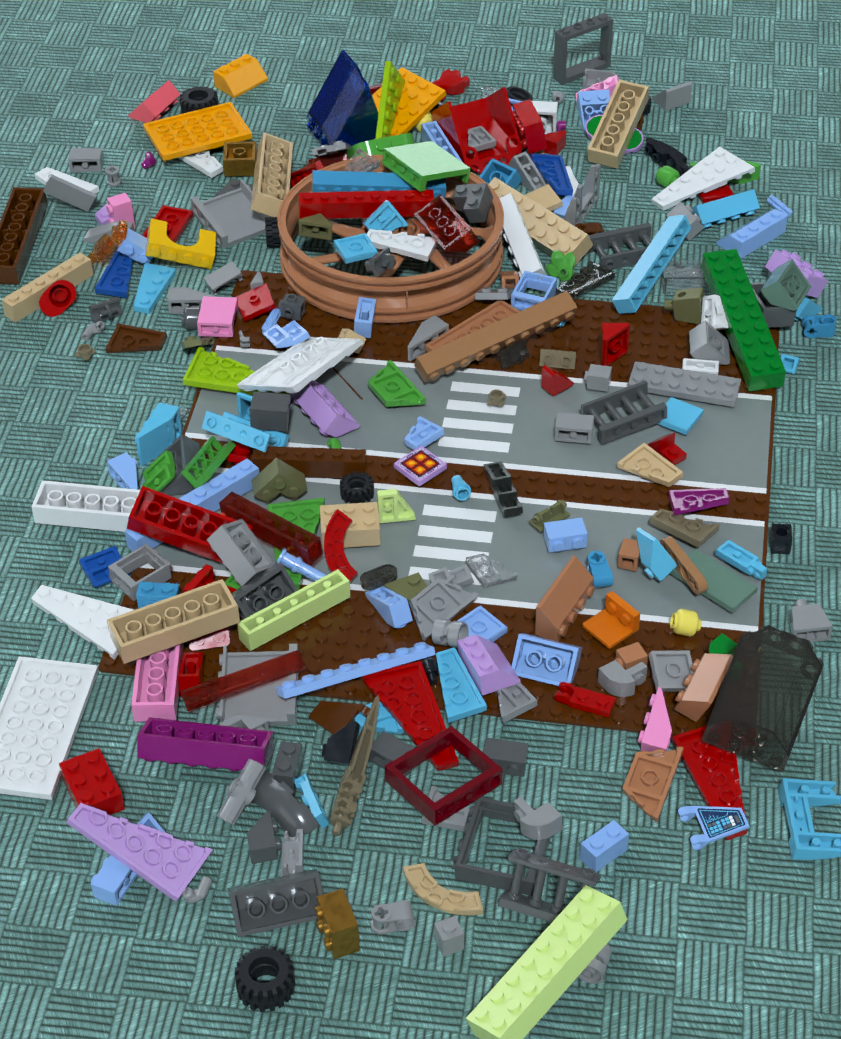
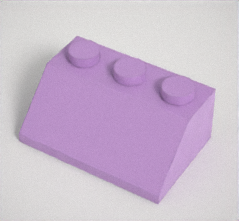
[457,635,521,696]

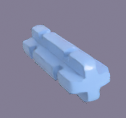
[767,195,793,218]
[261,308,281,333]

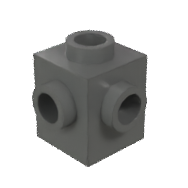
[278,293,306,321]

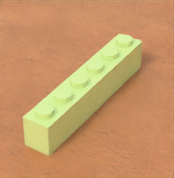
[237,569,350,651]

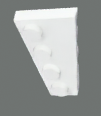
[367,229,439,262]

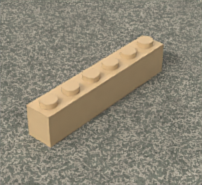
[1,253,93,323]

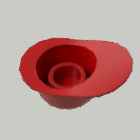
[39,280,76,317]

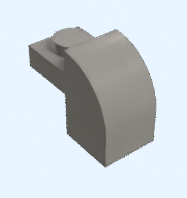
[598,660,647,697]
[513,797,563,840]

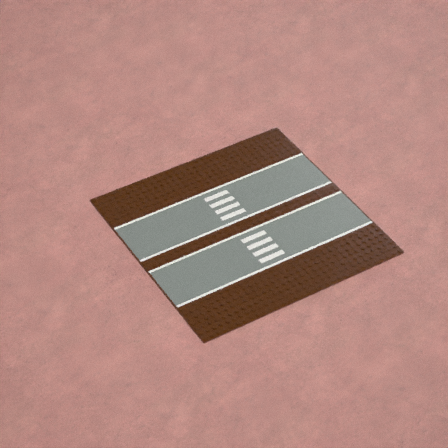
[98,270,780,745]

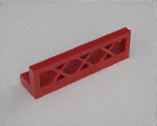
[290,160,323,188]

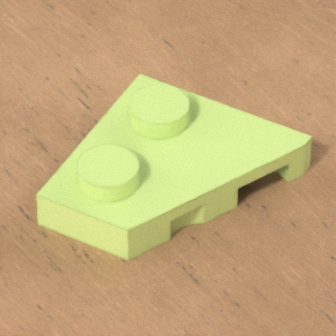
[377,489,416,524]

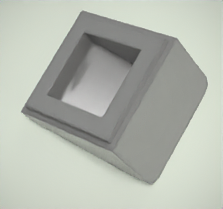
[250,272,264,290]

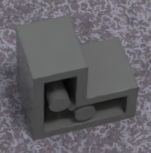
[452,183,493,223]

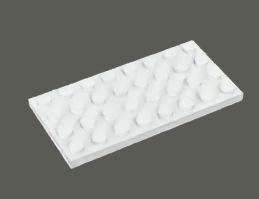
[0,657,99,800]

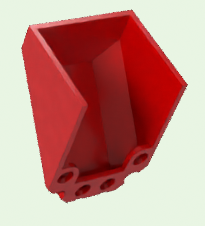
[431,87,523,174]

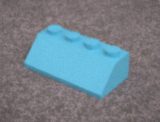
[692,189,760,229]

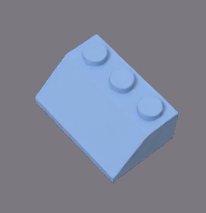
[512,633,583,686]

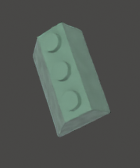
[761,259,812,311]

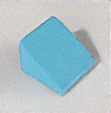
[781,354,800,375]

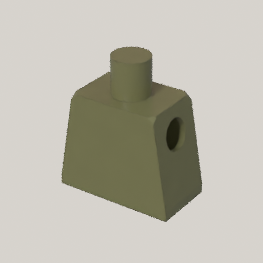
[664,288,704,324]

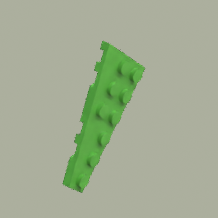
[268,498,325,590]

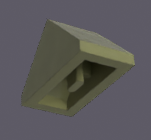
[299,213,332,240]

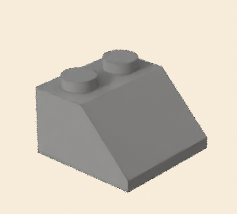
[689,320,730,365]

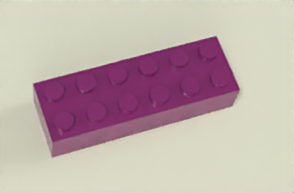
[137,717,273,771]

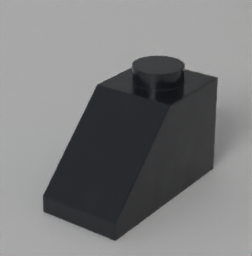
[322,721,360,766]

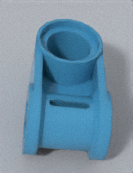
[802,314,837,338]
[587,551,613,588]

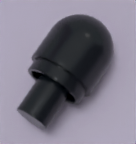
[422,658,439,685]

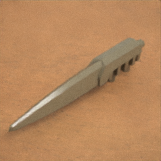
[328,695,380,836]

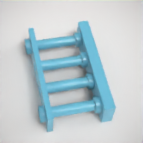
[201,411,290,452]

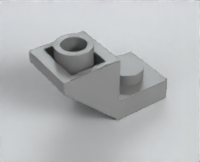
[219,714,269,731]

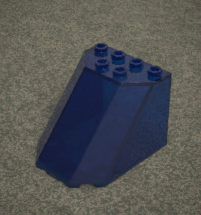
[306,50,378,159]

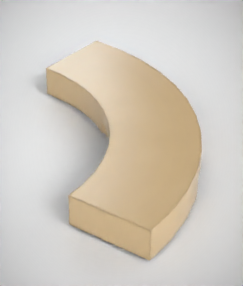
[403,863,483,915]

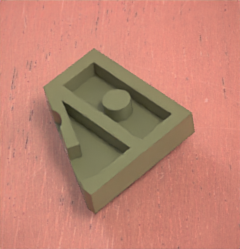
[384,572,427,603]

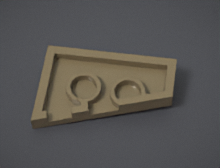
[649,509,720,548]

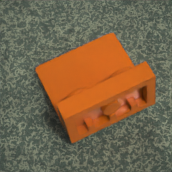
[582,591,640,649]

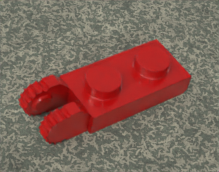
[554,682,616,718]

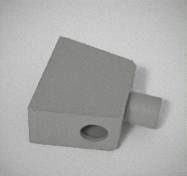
[789,599,833,644]

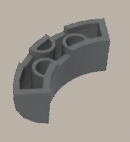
[251,771,319,837]

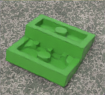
[142,450,175,492]

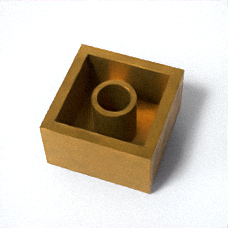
[223,141,257,177]
[314,889,360,959]

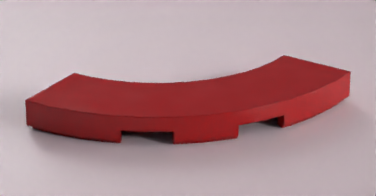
[324,509,358,583]

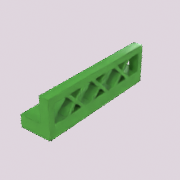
[181,436,236,489]

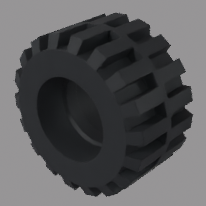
[179,86,219,114]
[235,946,295,1012]

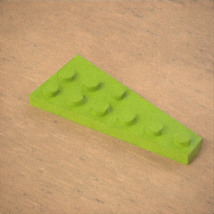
[375,61,405,139]

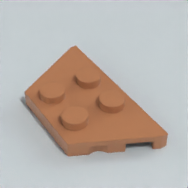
[622,747,684,822]

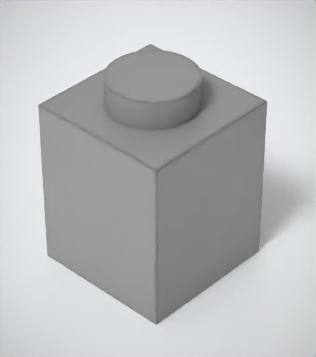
[584,364,612,392]
[434,916,464,957]

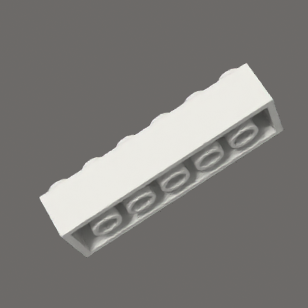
[32,481,140,532]

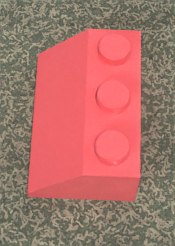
[128,80,180,123]

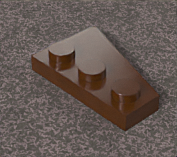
[105,323,167,353]

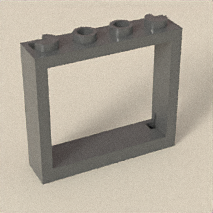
[553,13,613,85]
[452,797,551,896]

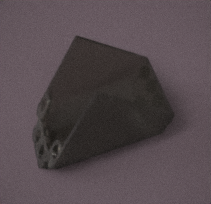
[701,625,824,773]

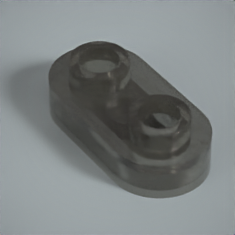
[360,564,398,591]

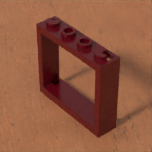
[385,726,503,826]

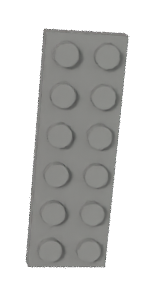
[628,361,741,407]

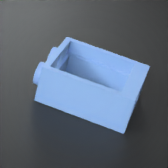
[511,271,557,311]

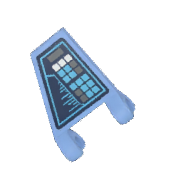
[678,806,750,851]

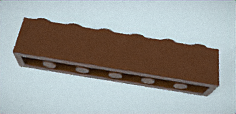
[252,446,367,478]

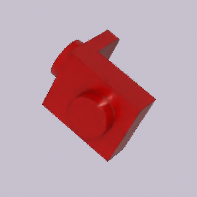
[228,440,251,465]

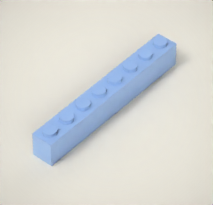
[125,459,259,552]

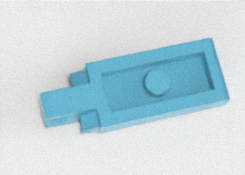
[715,540,767,580]
[295,773,329,829]

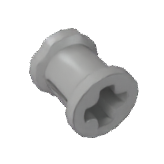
[105,165,121,187]

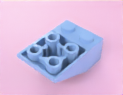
[577,89,610,134]

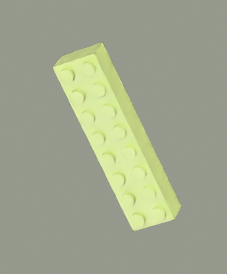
[466,885,628,1039]

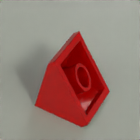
[600,323,630,366]

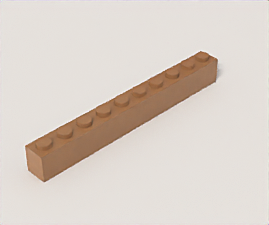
[414,291,578,382]

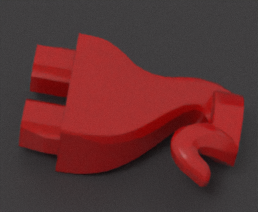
[431,69,470,101]

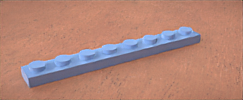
[276,642,435,699]

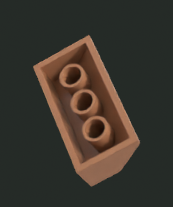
[535,556,595,641]

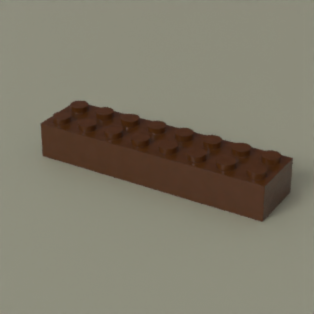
[0,187,48,284]

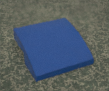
[79,546,131,588]

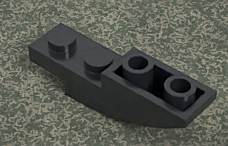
[645,138,690,177]

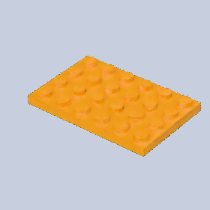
[340,67,447,142]
[143,102,252,161]

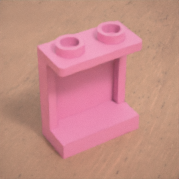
[197,296,239,337]

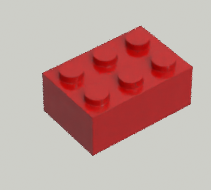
[512,99,547,154]
[59,748,125,815]

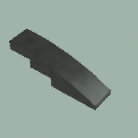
[483,461,523,517]

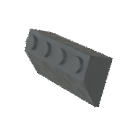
[228,869,323,937]

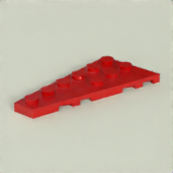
[361,661,459,771]

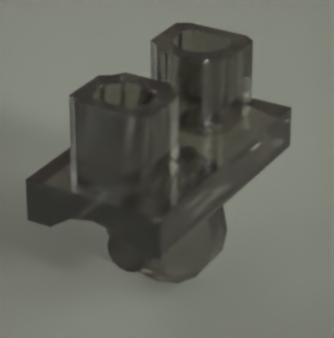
[496,339,530,369]

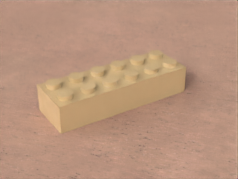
[587,80,649,169]
[107,579,240,664]

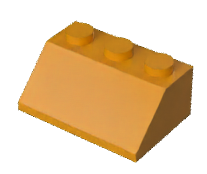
[213,54,268,98]

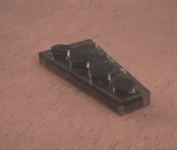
[556,261,615,299]

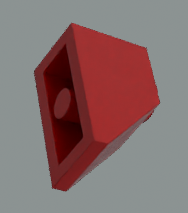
[178,652,204,697]

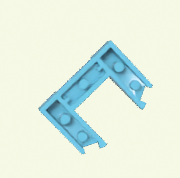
[778,778,841,860]

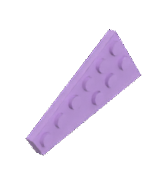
[66,803,213,902]

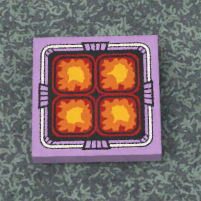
[394,446,447,486]

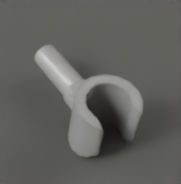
[238,330,250,347]

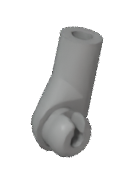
[81,321,105,341]
[182,877,212,904]

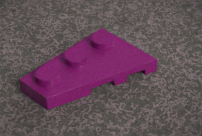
[669,488,729,515]

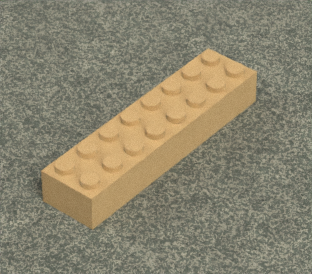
[250,132,293,217]
[489,177,593,268]

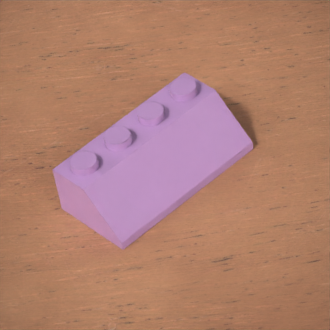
[289,381,360,437]

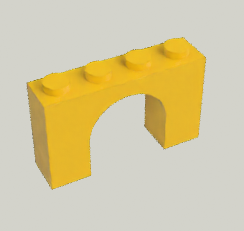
[145,218,216,269]

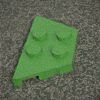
[368,360,426,407]

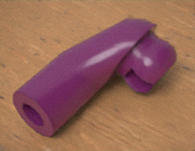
[141,152,156,169]

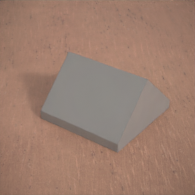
[652,81,692,111]

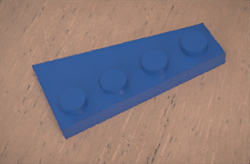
[530,154,573,196]
[95,250,134,298]

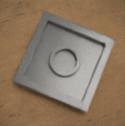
[648,650,693,692]

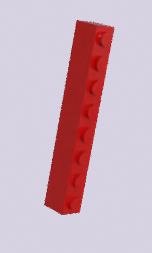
[298,190,435,219]

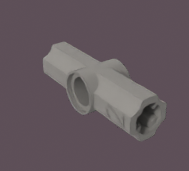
[217,759,266,826]

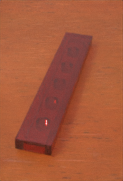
[180,650,306,711]

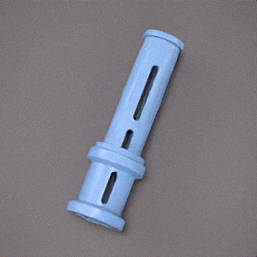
[276,548,327,582]

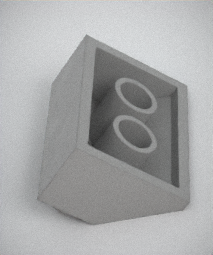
[207,519,275,587]

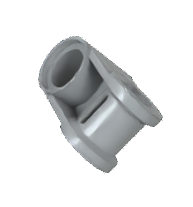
[371,900,416,935]

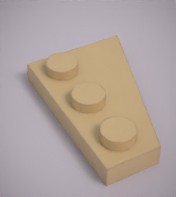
[617,443,683,487]

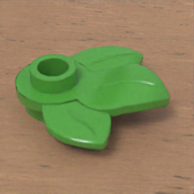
[546,250,576,281]

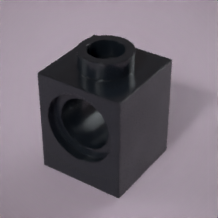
[770,523,792,555]

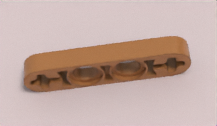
[660,536,708,594]

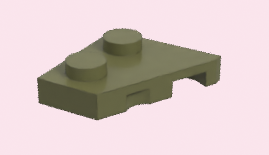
[181,336,215,350]

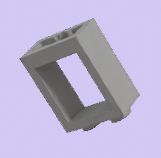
[108,544,172,601]

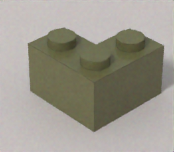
[251,458,307,504]

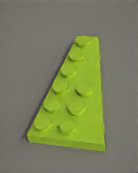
[183,346,289,395]

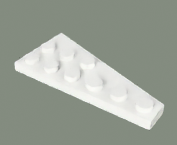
[652,147,755,211]
[31,585,134,660]

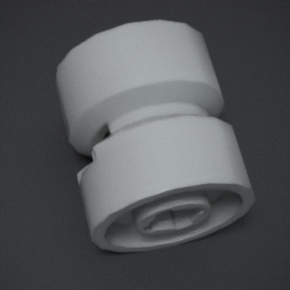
[432,618,469,648]
[578,944,612,984]

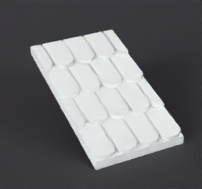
[237,337,363,393]

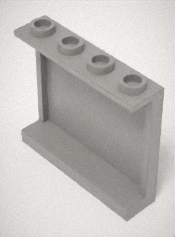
[191,179,269,250]
[216,644,299,726]

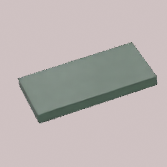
[670,548,758,613]

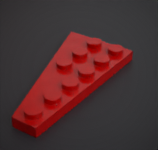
[672,718,747,841]

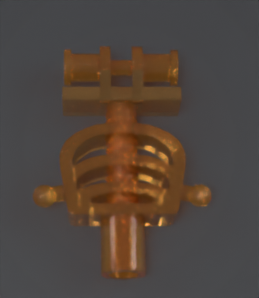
[87,220,128,265]

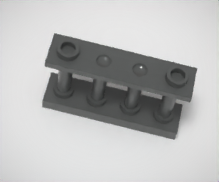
[588,223,651,272]
[581,380,667,444]
[498,848,601,923]

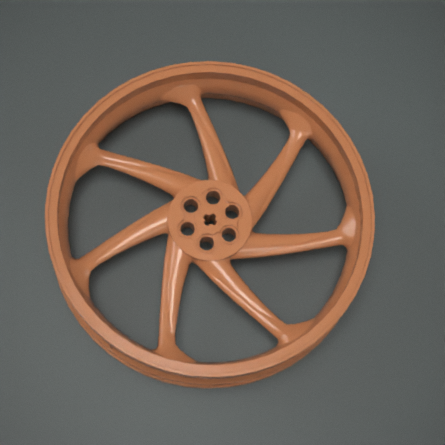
[277,155,504,323]

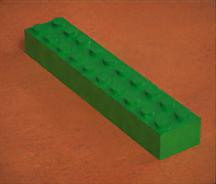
[701,249,786,391]

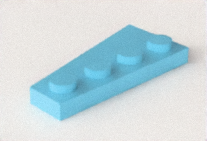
[133,263,176,314]
[436,647,487,723]

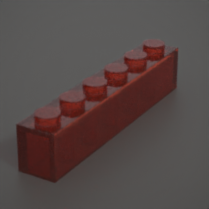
[219,492,323,566]

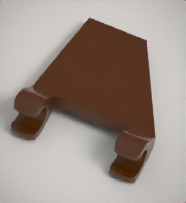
[308,701,370,735]

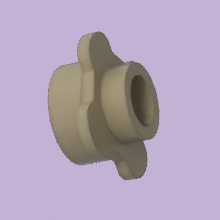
[75,344,96,360]
[487,390,506,406]

